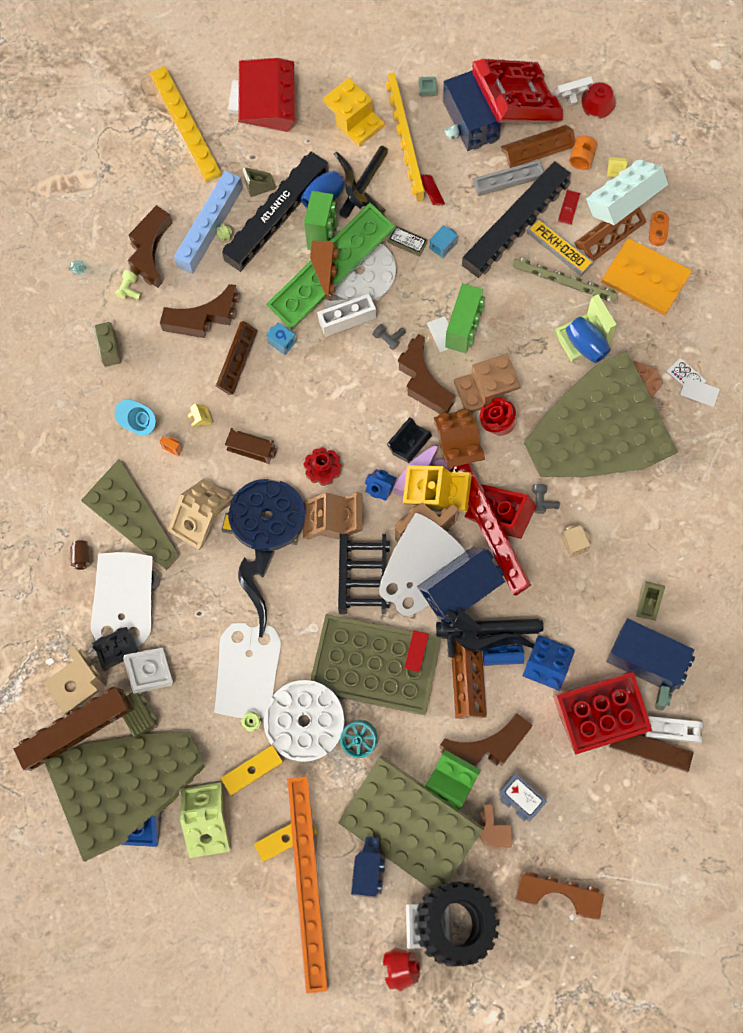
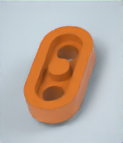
[649,211,669,246]

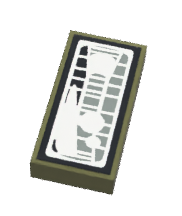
[388,226,428,257]

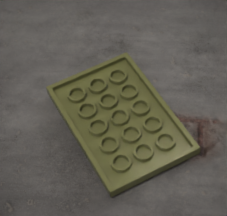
[310,614,441,716]
[338,755,484,890]

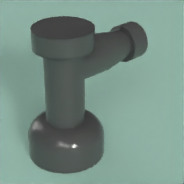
[372,324,406,350]
[532,484,560,514]

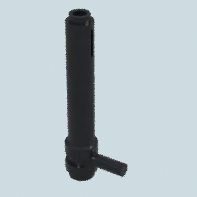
[436,618,543,658]

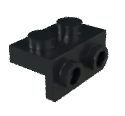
[387,417,432,463]
[91,627,139,671]

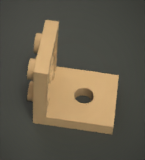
[168,479,234,550]
[43,646,106,715]

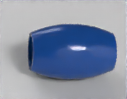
[301,170,345,209]
[566,316,611,363]

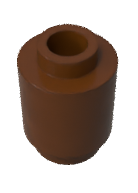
[70,540,90,570]

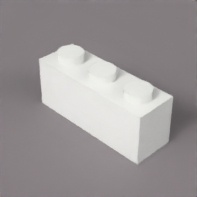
[317,294,376,337]

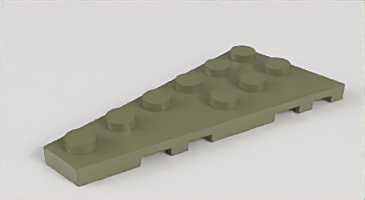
[512,258,619,304]
[81,459,179,571]

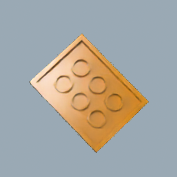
[601,238,692,316]

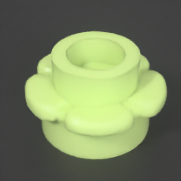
[216,224,232,241]
[241,712,261,731]

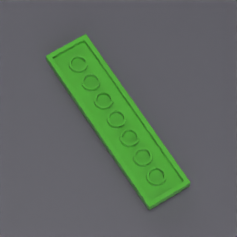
[266,203,396,330]

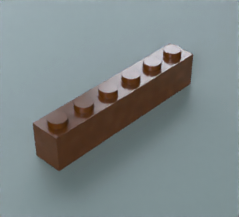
[13,687,133,771]

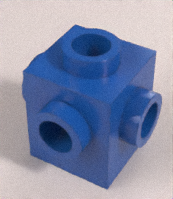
[365,469,397,501]

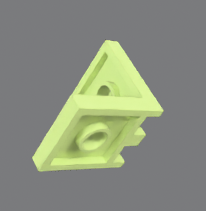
[554,294,617,362]
[180,782,230,858]

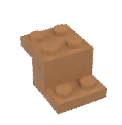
[454,353,521,413]
[303,492,363,540]
[395,502,458,542]

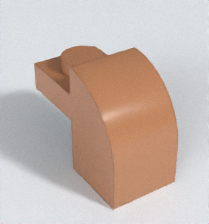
[479,805,512,848]

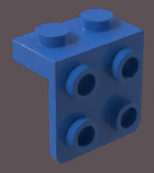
[523,636,575,691]

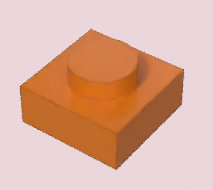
[159,436,182,456]

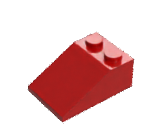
[464,484,537,539]

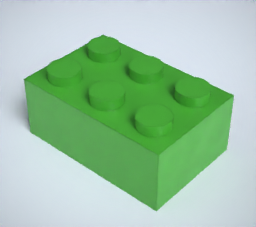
[304,191,338,250]
[445,283,485,353]

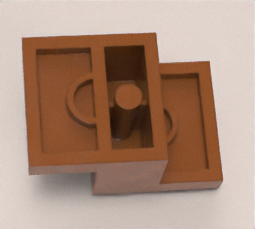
[433,409,485,468]

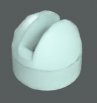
[444,125,459,140]

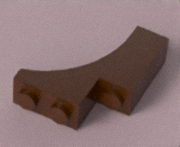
[128,205,173,288]
[160,284,240,338]
[398,334,456,414]
[440,713,533,767]

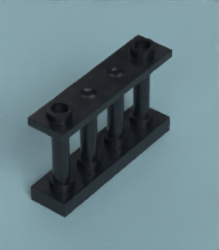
[338,534,390,614]

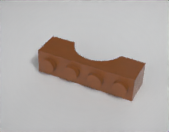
[515,871,604,920]

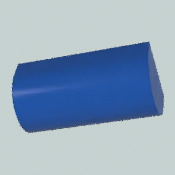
[483,645,524,666]

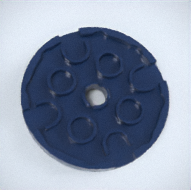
[228,479,305,551]

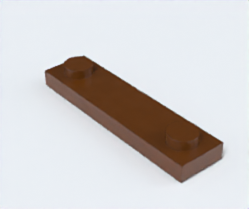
[215,321,257,395]
[609,735,694,772]

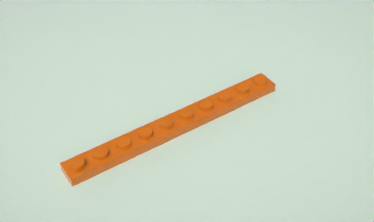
[287,776,328,994]

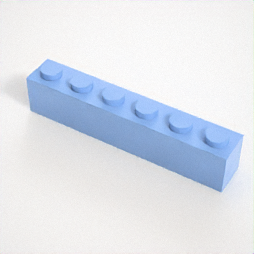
[174,171,243,274]

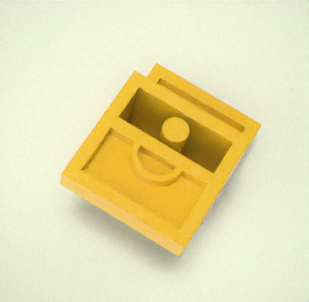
[323,78,385,147]
[402,465,472,512]

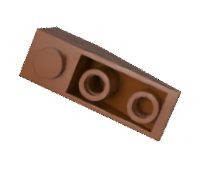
[310,241,339,301]

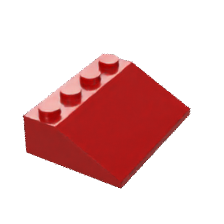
[238,58,295,132]
[553,672,653,755]

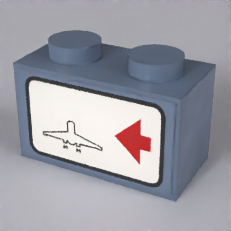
[499,774,547,822]

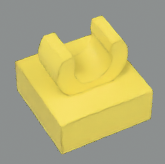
[607,157,627,177]
[188,404,213,427]

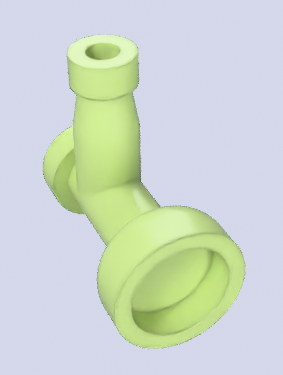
[115,270,141,300]

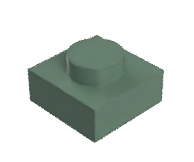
[419,77,437,96]
[655,686,672,711]

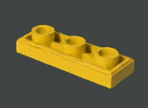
[221,745,283,796]
[254,822,318,863]

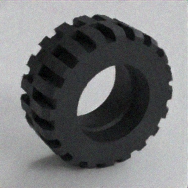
[414,882,500,967]

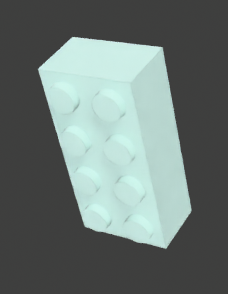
[586,159,668,225]

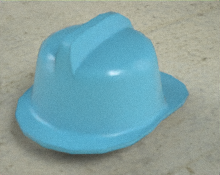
[114,399,157,436]

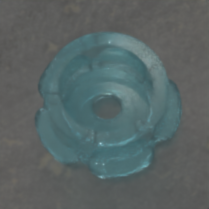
[69,260,87,274]

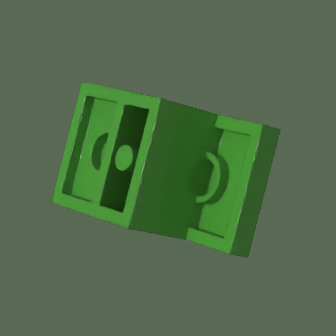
[425,750,481,810]

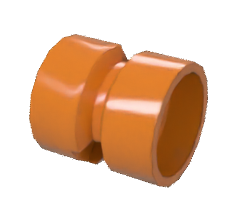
[569,136,598,170]

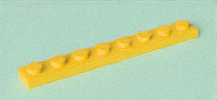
[149,66,222,183]
[385,72,424,202]

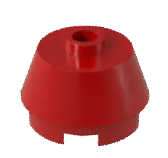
[581,82,616,119]
[480,398,516,436]
[383,947,420,992]

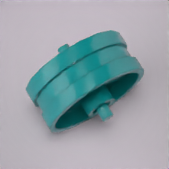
[340,720,379,758]

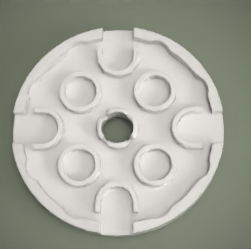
[334,244,396,303]
[264,680,345,762]

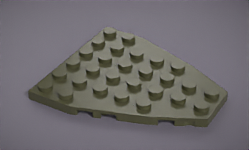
[524,351,678,478]
[44,732,205,862]

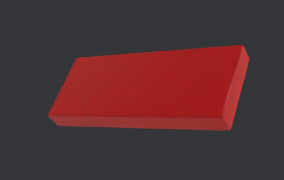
[420,174,445,206]
[558,190,581,225]
[404,630,429,673]

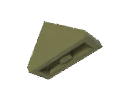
[242,167,276,197]
[636,581,665,621]

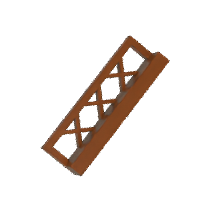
[501,125,575,168]
[574,207,646,261]
[452,639,487,719]

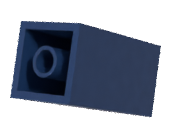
[443,71,501,151]
[417,546,506,623]
[606,618,695,693]

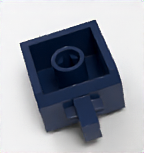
[351,837,385,898]

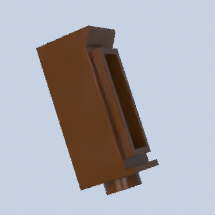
[225,428,277,464]

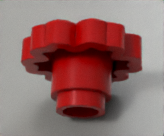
[303,447,342,486]

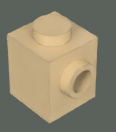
[561,525,590,558]

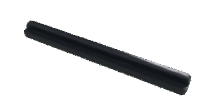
[339,145,388,218]

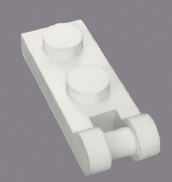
[645,716,703,744]

